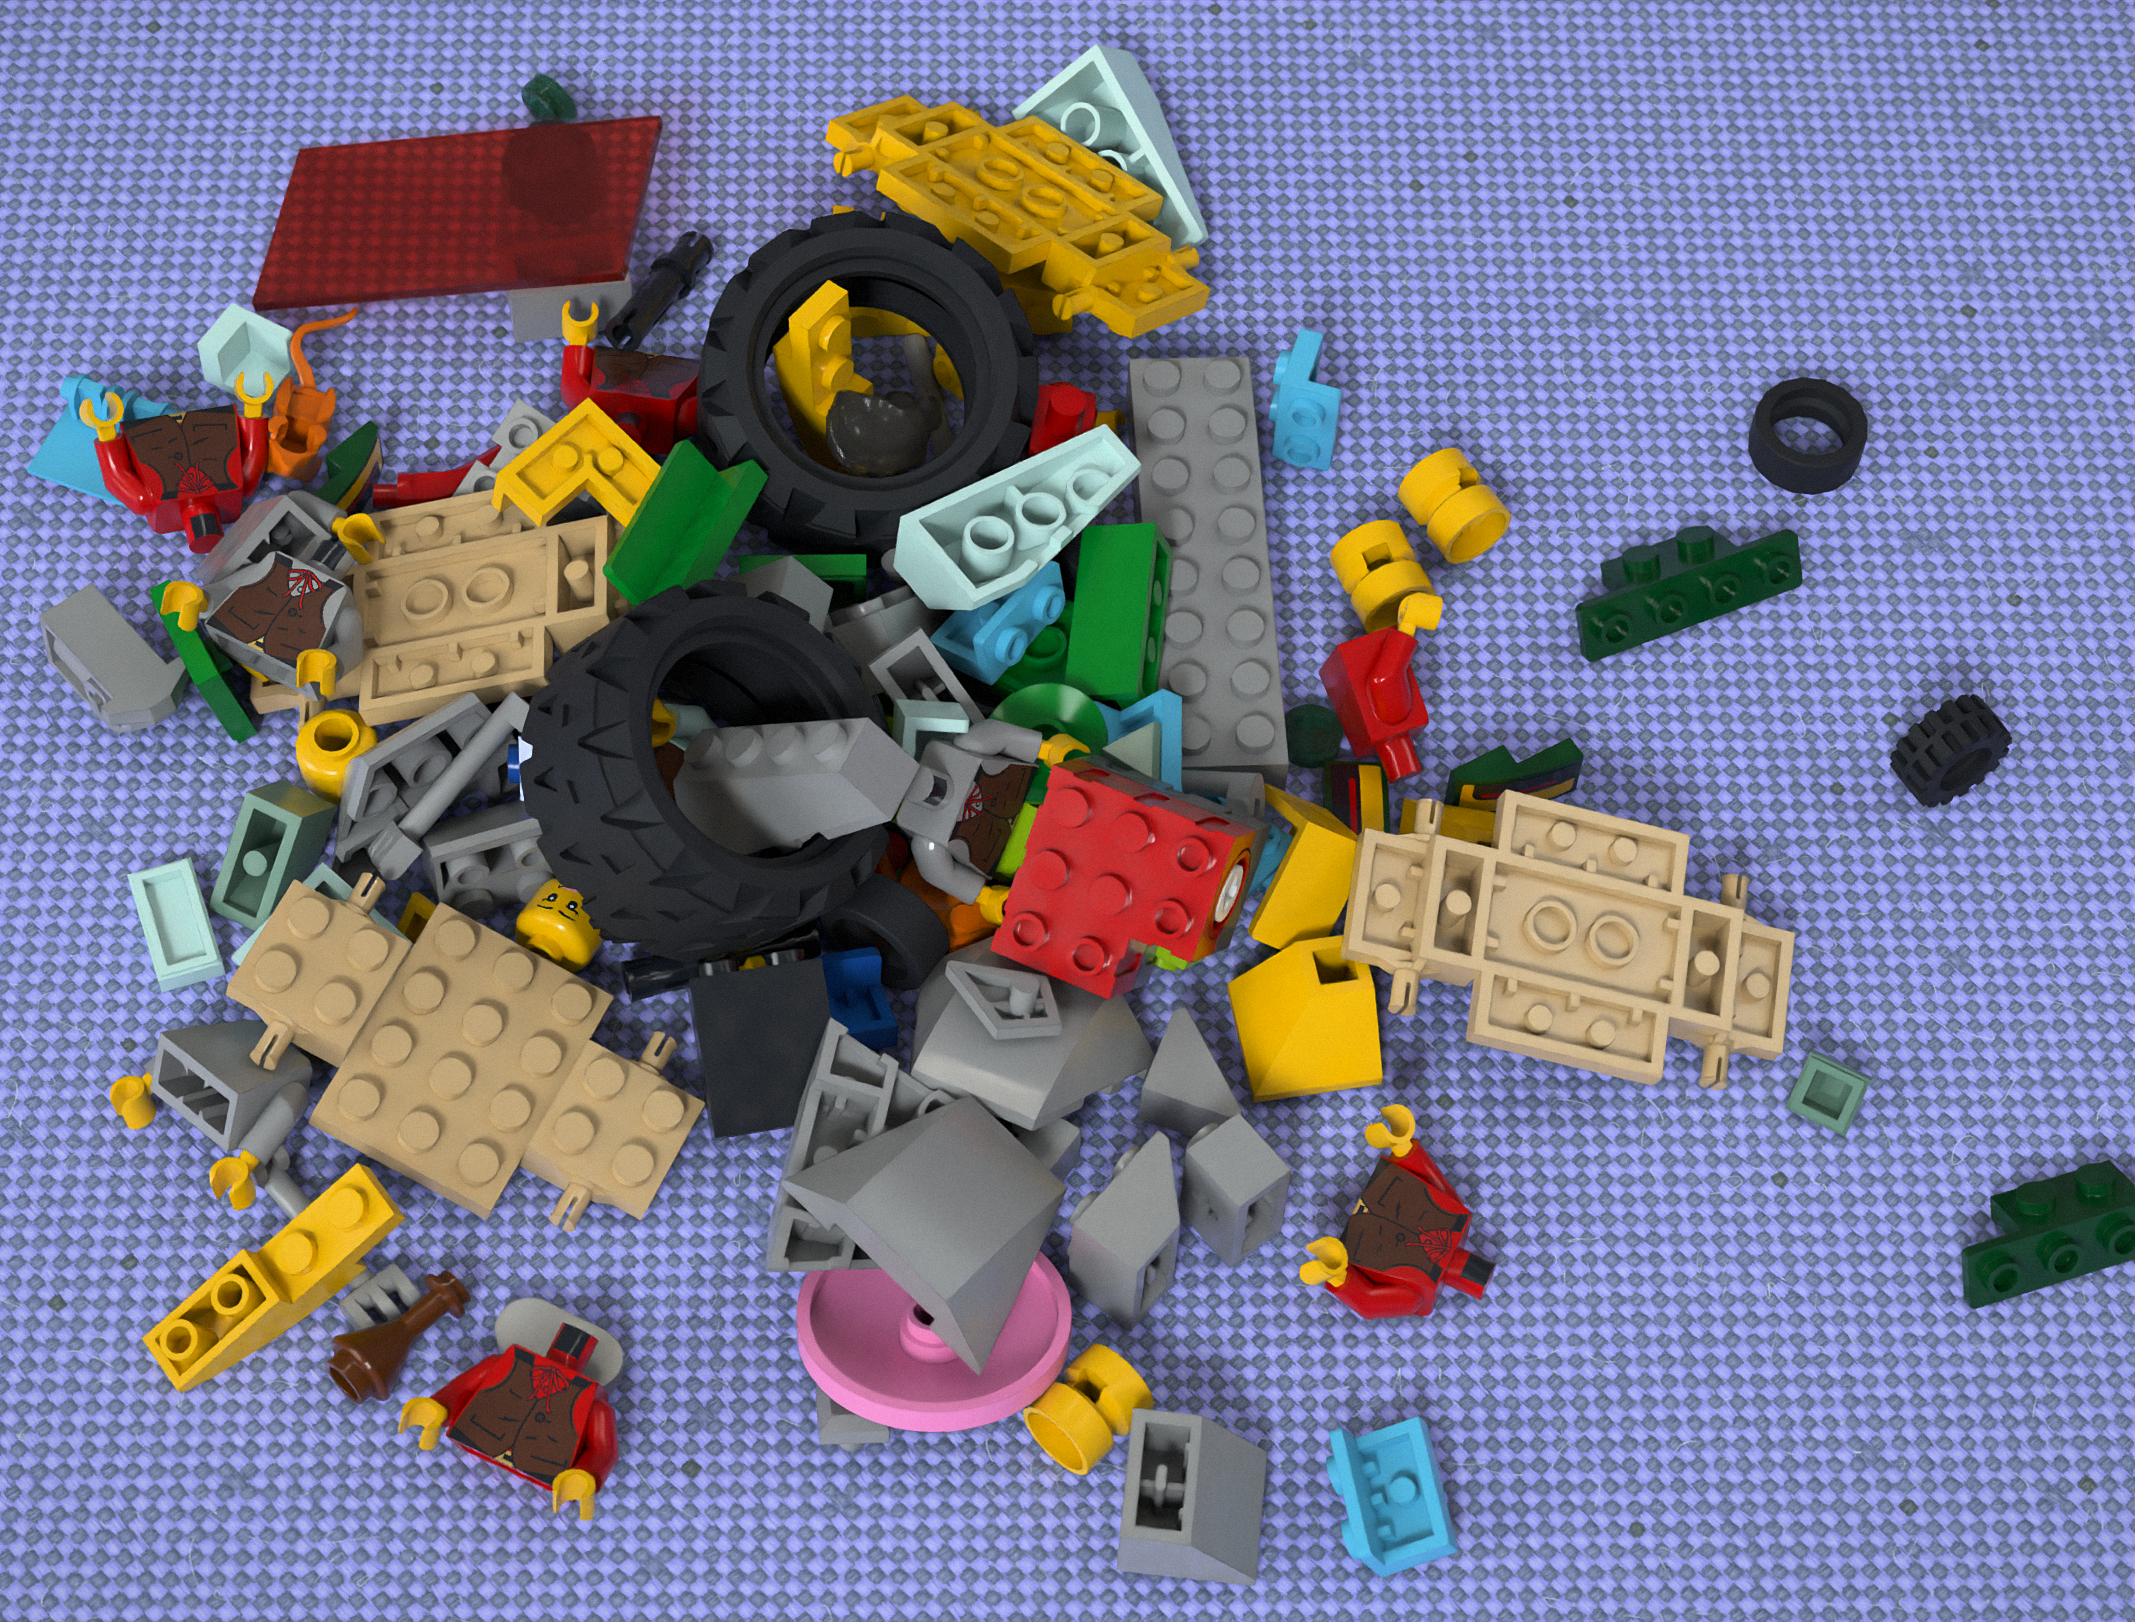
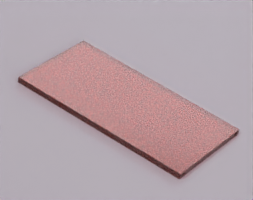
[252,115,663,312]

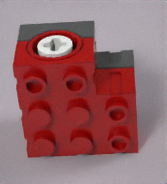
[990,754,1272,1000]

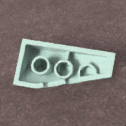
[1012,44,1210,251]
[893,424,1142,610]

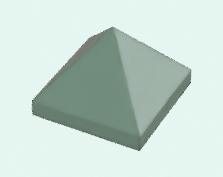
[1102,721,1161,780]
[1785,1049,1873,1136]

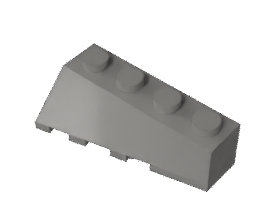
[673,718,920,857]

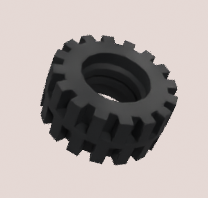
[1890,694,2012,808]

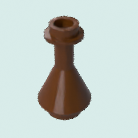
[325,1270,471,1405]

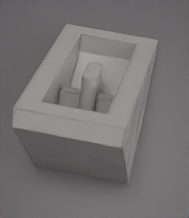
[867,626,986,727]
[1139,1006,1243,1137]

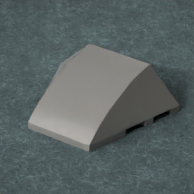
[331,692,520,889]
[909,936,1155,1131]
[765,1017,956,1273]
[780,1094,1068,1376]

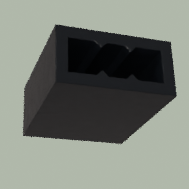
[686,949,831,1140]

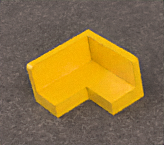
[491,397,661,528]
[1248,783,1358,951]

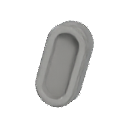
[495,1297,624,1394]

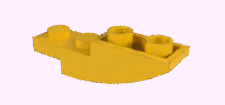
[773,280,878,478]
[142,1163,406,1392]

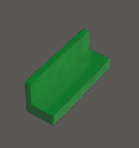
[602,439,768,607]
[1064,522,1173,710]

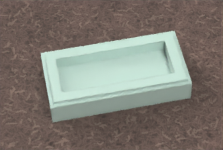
[127,857,225,993]

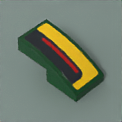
[313,421,384,543]
[1444,737,1584,813]
[1321,760,1390,836]

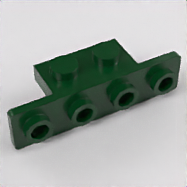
[1575,525,1803,662]
[1961,1160,2135,1309]

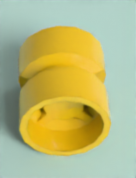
[1398,447,1511,564]
[1329,520,1438,634]
[1023,1343,1154,1475]

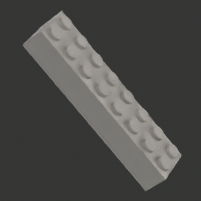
[1126,356,1289,806]

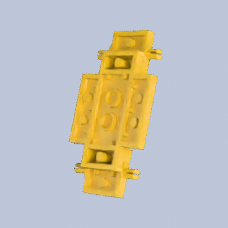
[825,94,1211,339]

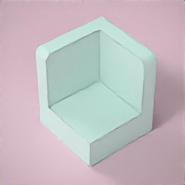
[197,303,297,408]
[892,699,969,763]

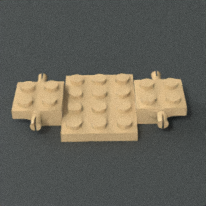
[250,489,634,732]
[1340,789,1795,1090]
[225,872,706,1232]

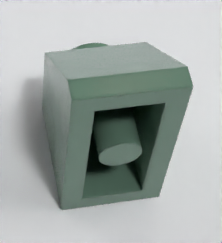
[207,780,337,931]

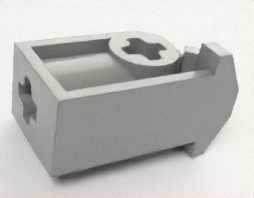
[39,583,189,733]

